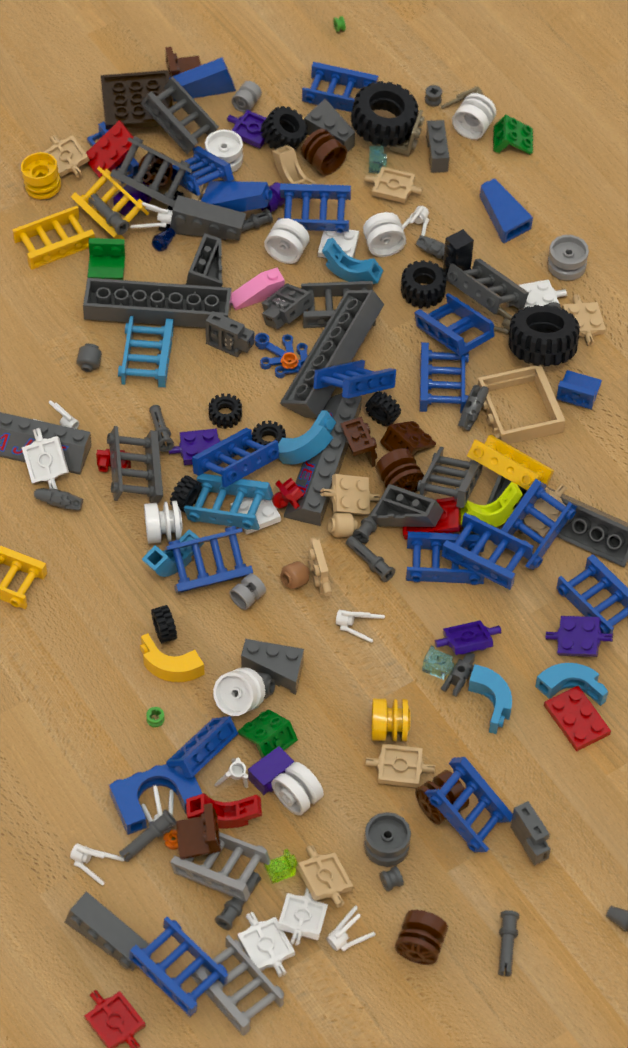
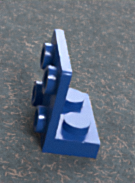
[556,370,602,410]

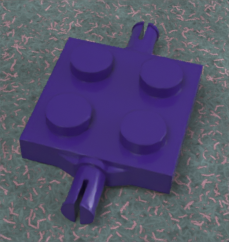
[227,110,266,149]
[169,428,220,465]
[546,616,613,657]
[435,620,501,655]

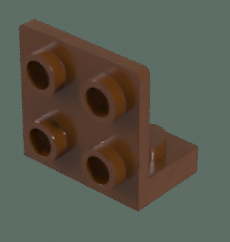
[165,47,201,78]
[340,417,378,467]
[380,421,436,456]
[176,803,221,859]

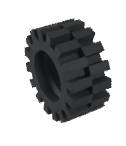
[365,391,401,426]
[209,393,242,429]
[252,420,286,451]
[170,475,202,513]
[151,605,177,643]

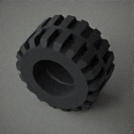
[261,106,308,150]
[401,260,447,308]

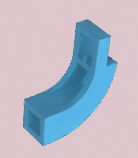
[321,238,383,284]
[278,410,336,465]
[142,529,204,577]
[535,663,608,706]
[468,664,512,734]

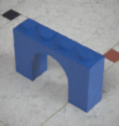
[109,764,203,835]

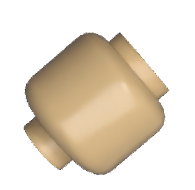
[328,513,357,538]

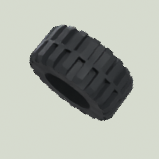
[351,81,419,147]
[508,305,580,366]

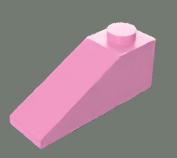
[232,268,285,310]

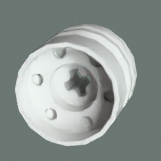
[452,93,496,139]
[144,501,183,544]

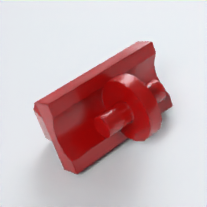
[96,449,132,472]
[272,478,304,509]

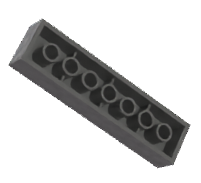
[83,278,232,328]

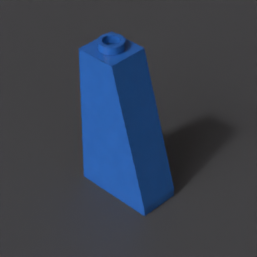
[169,57,236,102]
[480,178,533,244]
[201,181,272,212]

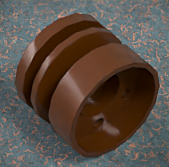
[301,129,347,176]
[375,448,424,493]
[415,770,469,825]
[395,910,448,965]

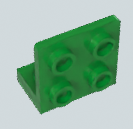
[493,115,533,155]
[87,238,126,280]
[238,709,298,758]

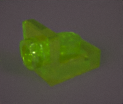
[264,849,298,884]

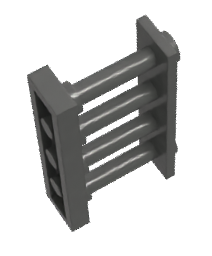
[140,77,219,154]
[110,136,193,208]
[446,258,529,314]
[301,281,376,328]
[107,426,163,505]
[417,447,483,508]

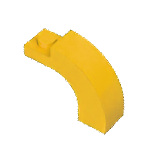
[140,633,205,682]

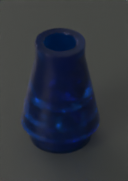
[152,228,176,251]

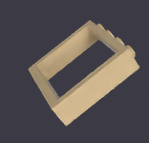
[477,365,565,444]

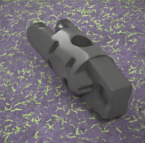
[416,235,445,260]
[458,385,489,431]
[34,488,83,510]
[441,652,475,697]

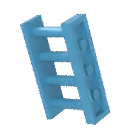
[118,316,174,388]
[184,474,273,530]

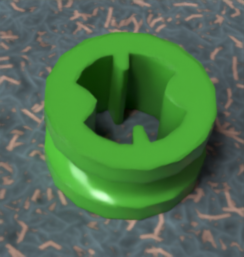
[333,16,346,32]
[146,707,165,727]

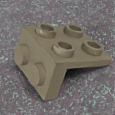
[390,110,425,156]

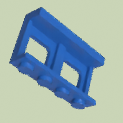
[414,293,495,356]

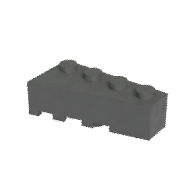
[170,195,246,240]
[65,891,149,971]

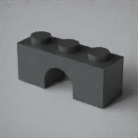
[426,120,449,173]

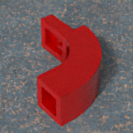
[186,793,262,829]

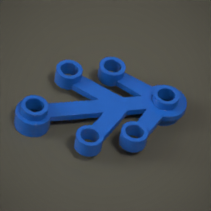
[255,333,308,378]

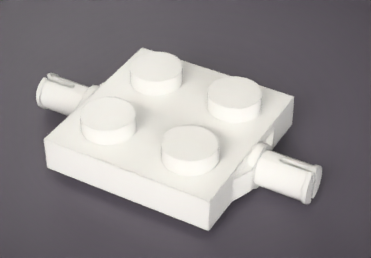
[318,230,359,258]
[507,280,567,310]
[22,428,69,489]
[227,497,281,535]
[277,888,328,945]
[237,912,295,977]

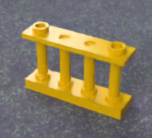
[71,167,149,239]
[12,206,95,270]
[467,435,554,490]
[0,545,47,609]

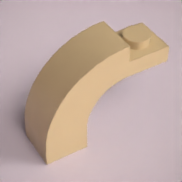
[272,145,316,184]

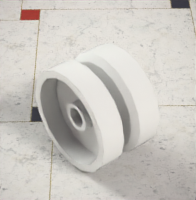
[205,129,243,172]
[363,212,406,257]
[264,218,309,264]
[213,668,265,716]
[271,762,324,816]

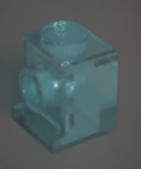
[369,146,387,173]
[422,646,455,680]

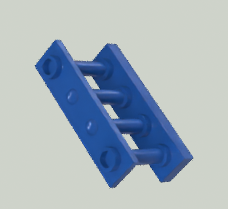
[302,62,378,112]
[170,146,234,196]
[278,183,351,233]
[420,342,469,413]
[313,360,396,399]
[192,428,279,487]
[492,479,577,570]
[441,513,534,590]
[165,526,253,593]
[406,531,485,585]
[557,554,628,634]
[425,757,513,852]
[129,917,228,1017]

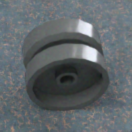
[364,812,411,867]

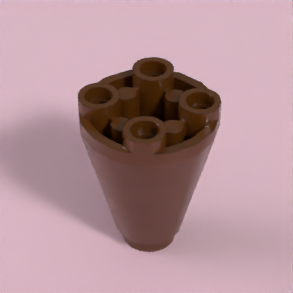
[138,153,173,187]

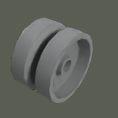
[547,235,589,281]

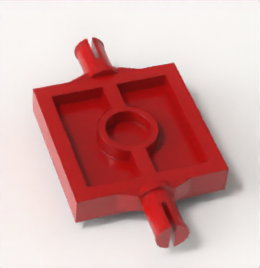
[84,990,146,1048]

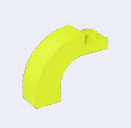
[461,482,523,527]

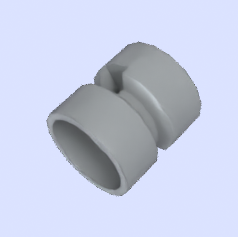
[231,81,262,113]
[229,573,266,610]

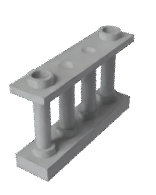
[170,832,271,902]
[188,935,284,1036]

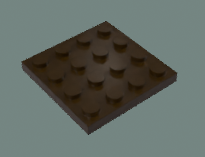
[101,70,174,130]

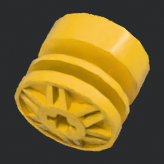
[21,152,61,199]
[372,698,410,741]

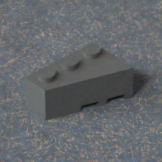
[304,99,355,153]
[186,233,223,287]
[371,484,444,527]
[241,639,304,695]

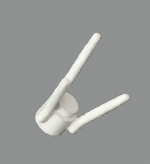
[130,202,172,228]
[402,206,429,236]
[34,400,79,429]
[336,609,385,643]
[215,758,248,788]
[141,786,174,834]
[70,843,125,885]
[326,906,375,952]

